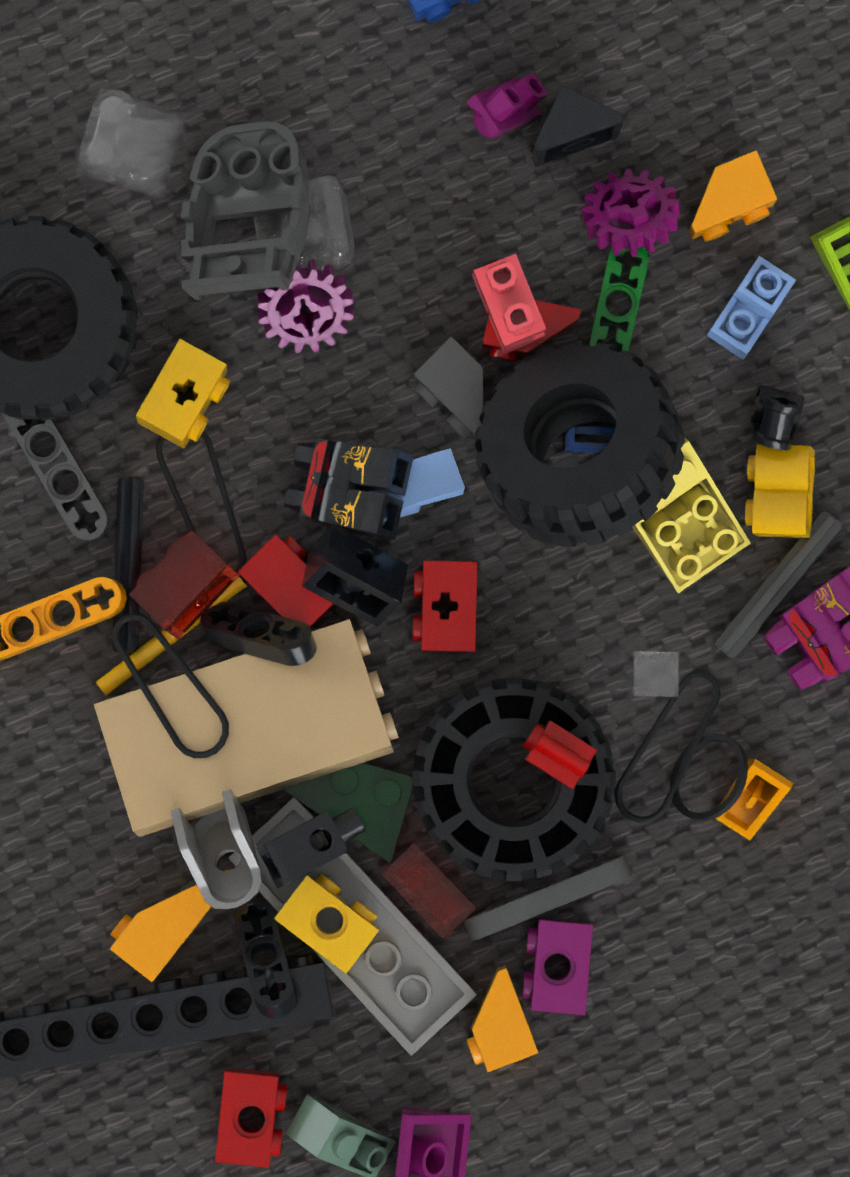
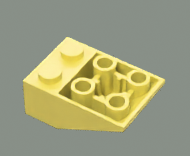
[632,437,751,593]

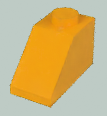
[466,965,538,1072]

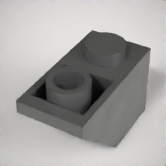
[413,337,483,439]

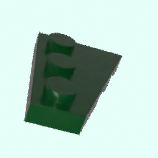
[283,763,413,863]

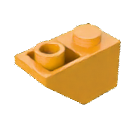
[688,150,777,242]

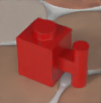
[522,721,597,789]

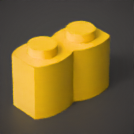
[745,444,815,538]

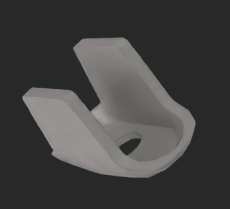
[171,789,261,909]

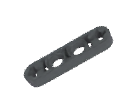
[2,414,109,541]
[463,854,632,941]

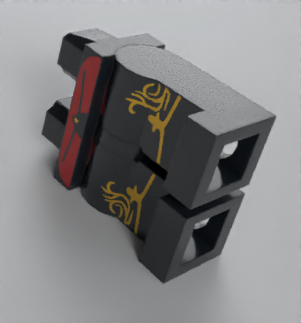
[284,438,414,540]

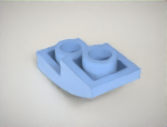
[707,256,796,360]
[365,448,465,522]

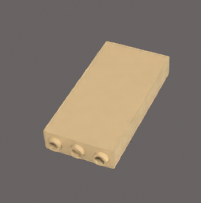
[94,619,399,837]

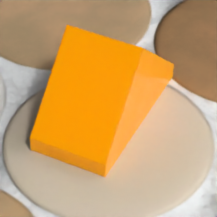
[715,758,794,841]

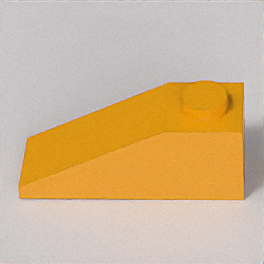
[110,868,232,982]

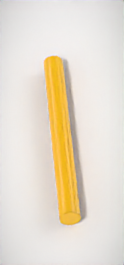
[96,573,247,696]

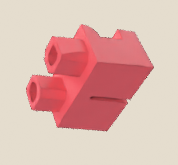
[472,254,546,355]

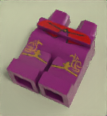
[762,565,850,690]

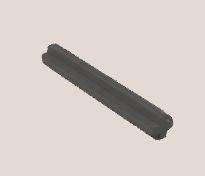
[715,511,842,659]

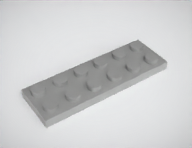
[229,797,477,1056]

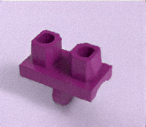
[467,73,548,139]

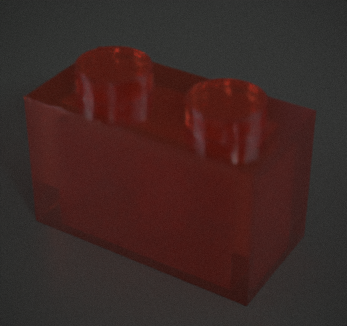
[129,530,240,640]
[382,841,476,939]

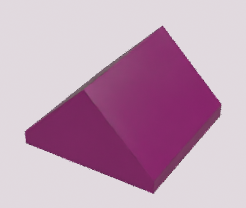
[395,1107,472,1177]

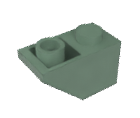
[285,1094,396,1177]

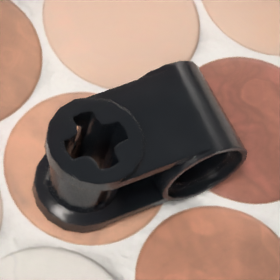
[750,385,804,450]

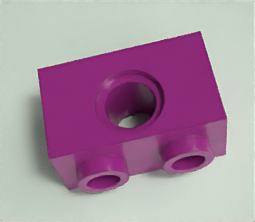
[522,918,593,1015]

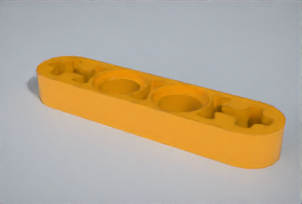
[0,577,127,661]

